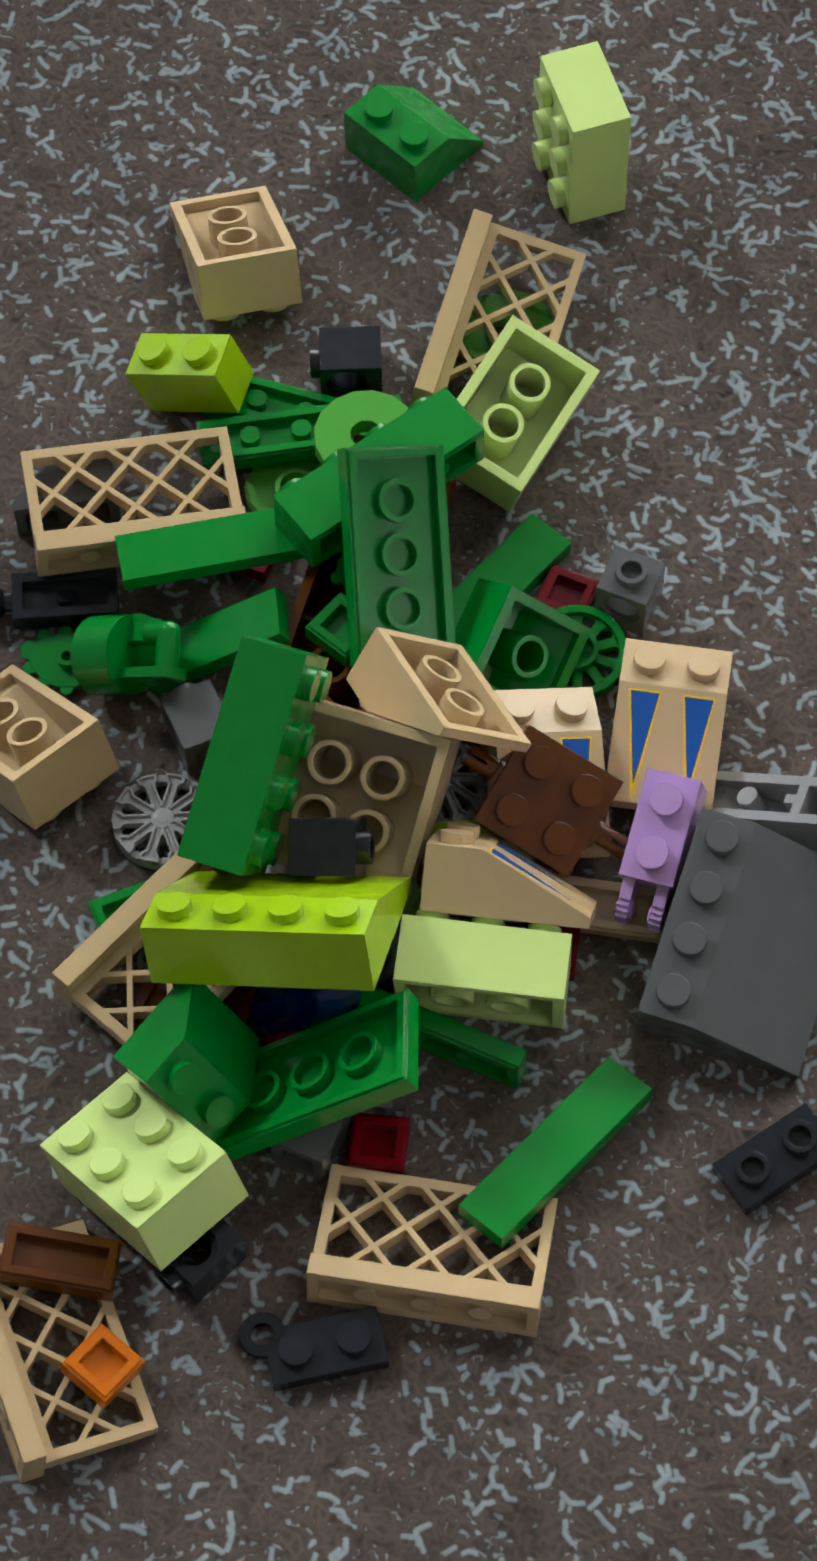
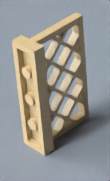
[409,209,586,406]
[20,426,246,577]
[52,851,237,1045]
[306,1164,558,1337]
[0,1219,159,1483]

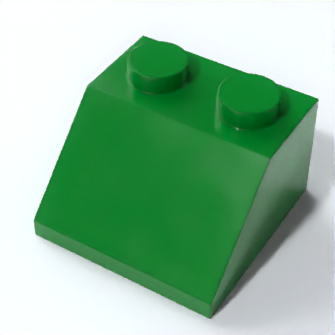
[344,84,483,202]
[455,578,592,690]
[113,984,260,1143]

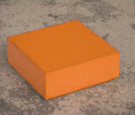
[60,1323,145,1409]

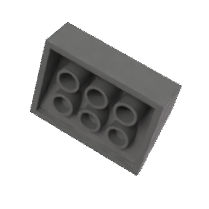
[636,807,817,1079]

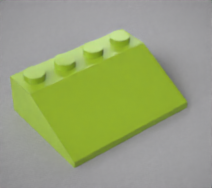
[140,871,412,991]

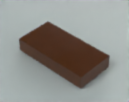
[0,1221,123,1302]

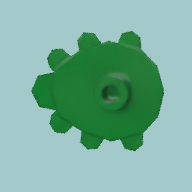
[20,625,79,696]

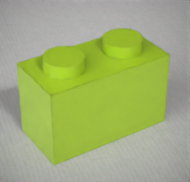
[125,333,254,413]

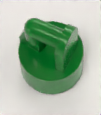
[70,613,187,696]

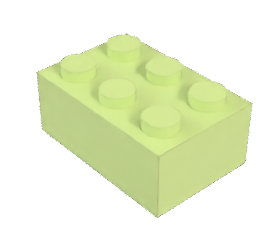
[532,41,631,224]
[456,315,600,512]
[393,910,572,1029]
[40,1072,249,1271]

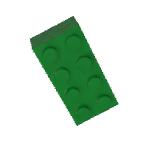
[177,635,332,876]

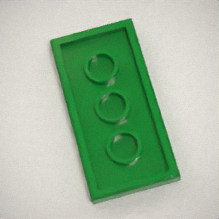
[337,444,456,667]
[215,989,419,1161]

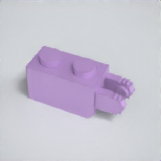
[614,768,708,933]

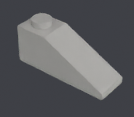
[712,771,817,852]

